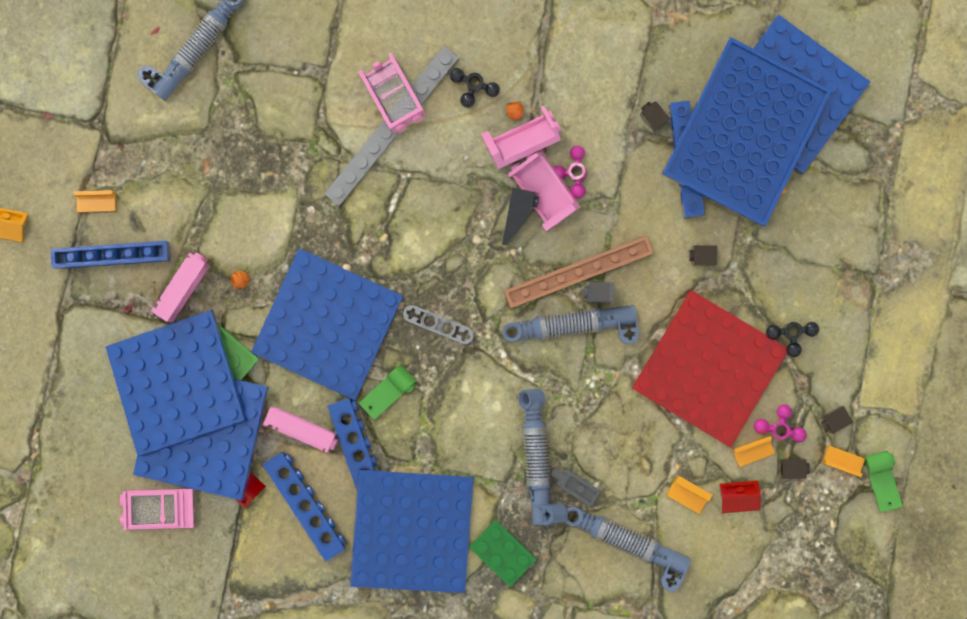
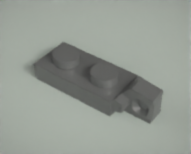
[549,467,602,507]

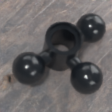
[449,68,500,108]
[766,322,820,357]

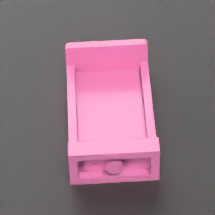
[481,106,561,169]
[507,151,581,231]

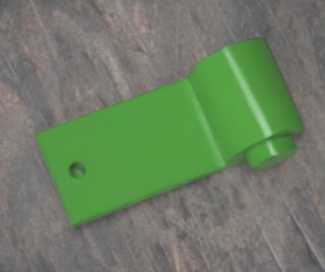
[358,364,416,420]
[865,451,903,513]

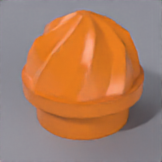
[505,101,524,120]
[230,271,250,290]

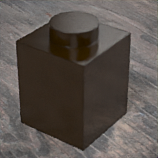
[640,101,670,132]
[689,245,717,266]
[820,406,853,434]
[780,459,810,479]

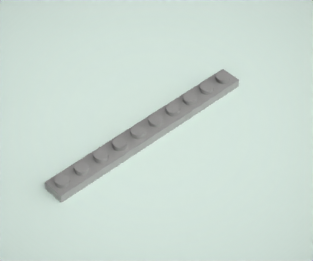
[325,46,459,206]

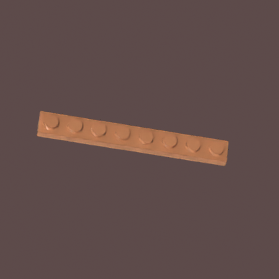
[504,236,654,308]

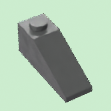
[583,282,614,304]

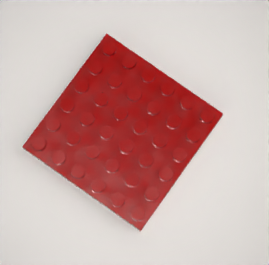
[632,290,787,448]

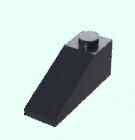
[502,188,539,245]

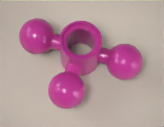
[554,145,588,199]
[754,404,807,443]

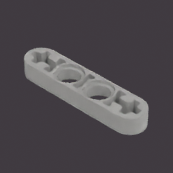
[403,305,474,344]

